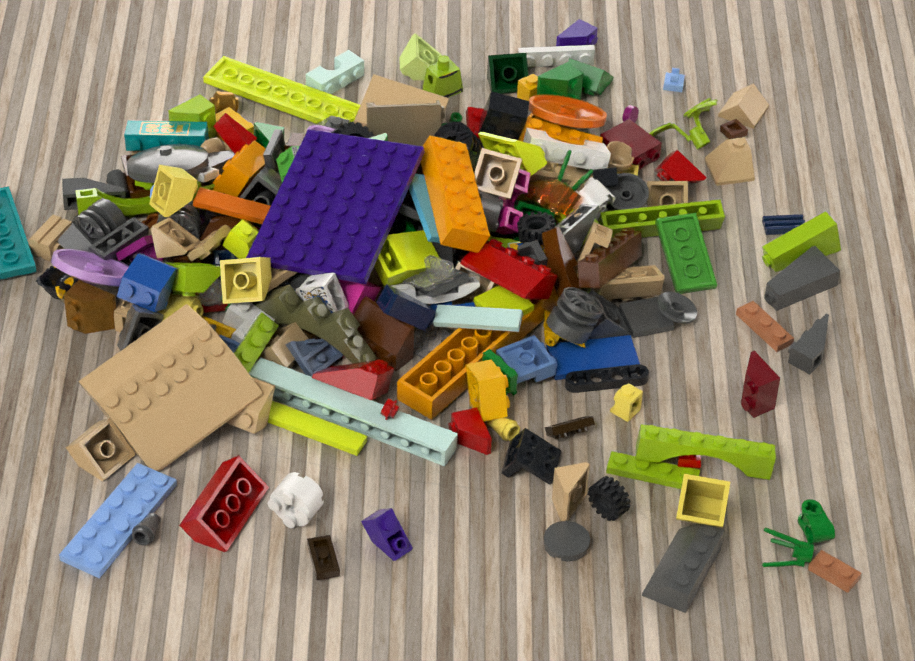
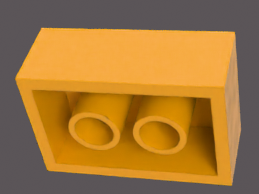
[213,140,266,198]

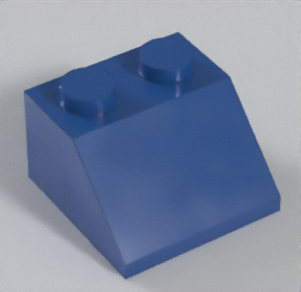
[117,253,177,312]

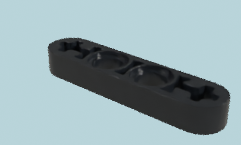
[565,364,649,393]

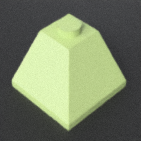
[399,33,442,80]

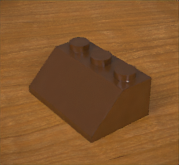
[354,296,414,372]

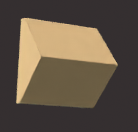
[718,83,769,129]
[151,217,201,258]
[552,462,590,521]

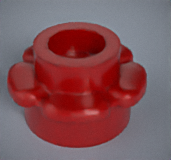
[380,398,399,420]

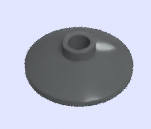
[657,292,697,324]

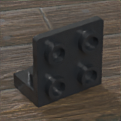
[501,428,561,485]

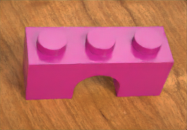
[495,169,531,235]

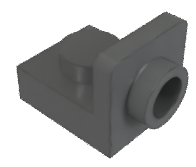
[517,240,547,266]

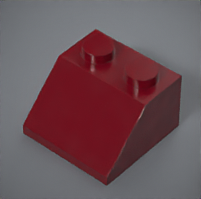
[741,350,780,418]

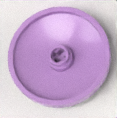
[51,249,129,287]

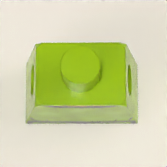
[422,55,463,98]

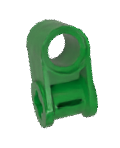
[797,499,835,544]

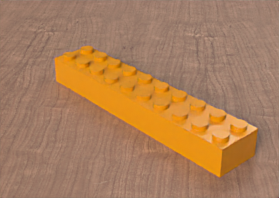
[397,287,559,420]

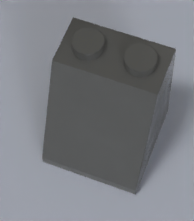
[240,165,282,228]

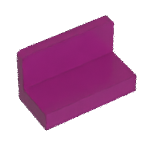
[116,235,166,262]

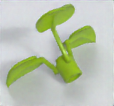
[649,98,718,150]

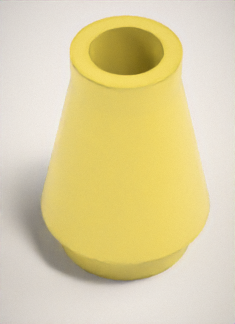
[487,418,520,441]

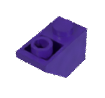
[361,508,413,561]

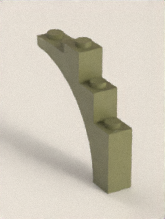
[252,285,379,363]

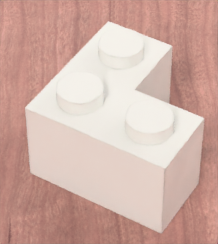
[222,302,275,343]

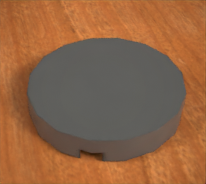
[543,521,590,562]

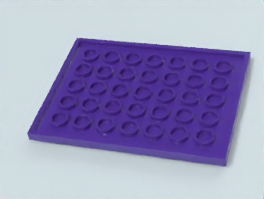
[246,129,425,284]

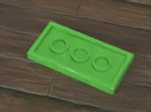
[655,213,717,294]

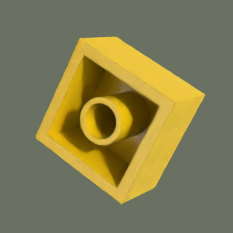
[466,359,510,421]

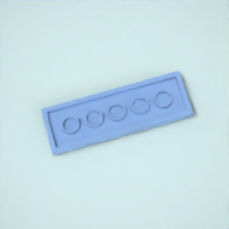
[59,463,177,579]

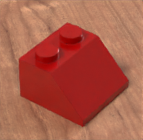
[654,150,707,183]

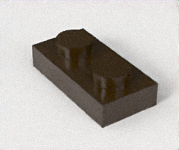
[545,416,595,439]
[307,535,340,580]

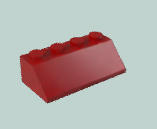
[460,239,558,299]
[179,455,269,552]

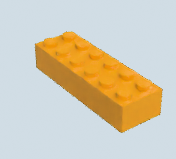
[421,135,490,253]

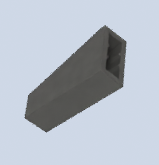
[764,246,840,311]

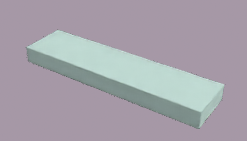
[433,305,523,332]

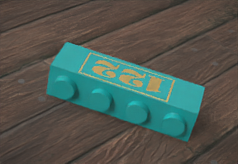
[124,120,209,151]

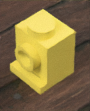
[610,383,643,422]

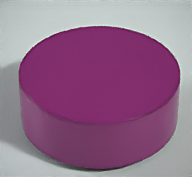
[622,105,639,123]

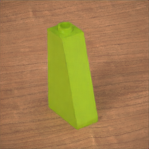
[762,211,841,272]

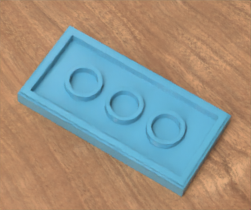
[409,174,440,243]

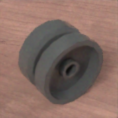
[606,173,649,211]

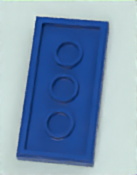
[546,335,640,380]

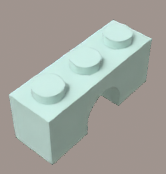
[306,50,364,94]

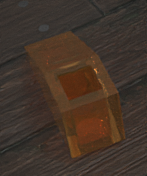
[524,179,581,217]

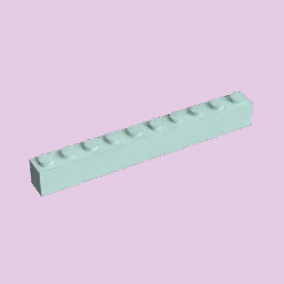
[249,357,458,466]

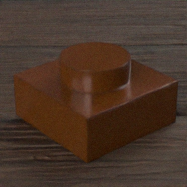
[720,119,748,139]

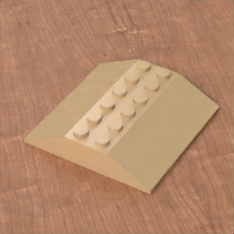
[78,304,264,472]

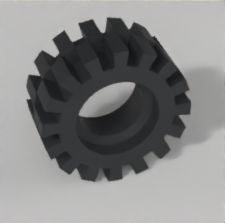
[517,211,556,247]
[587,476,631,521]

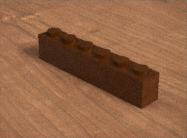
[578,228,642,288]

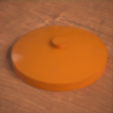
[529,95,607,129]

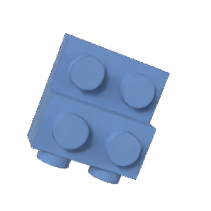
[496,335,557,384]

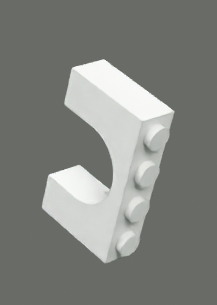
[523,128,611,170]

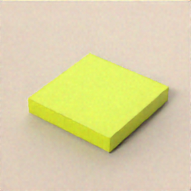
[473,285,534,316]

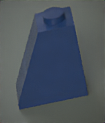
[376,284,435,331]

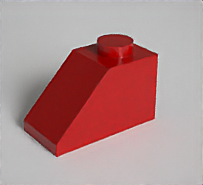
[448,407,492,455]

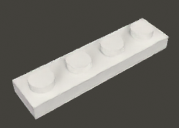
[518,45,595,67]

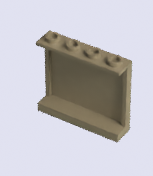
[366,100,445,146]

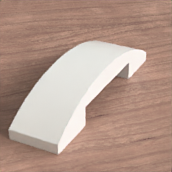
[391,276,480,304]

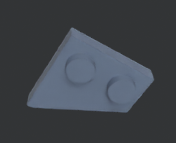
[285,338,343,376]

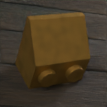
[64,280,116,334]

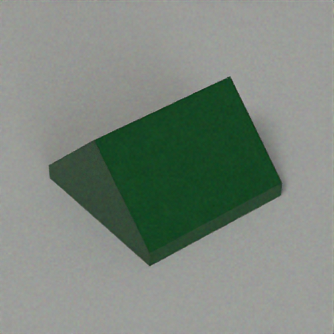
[487,53,529,94]

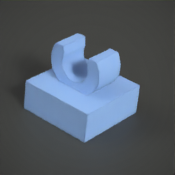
[663,68,685,92]

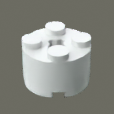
[568,177,615,221]
[267,472,324,528]

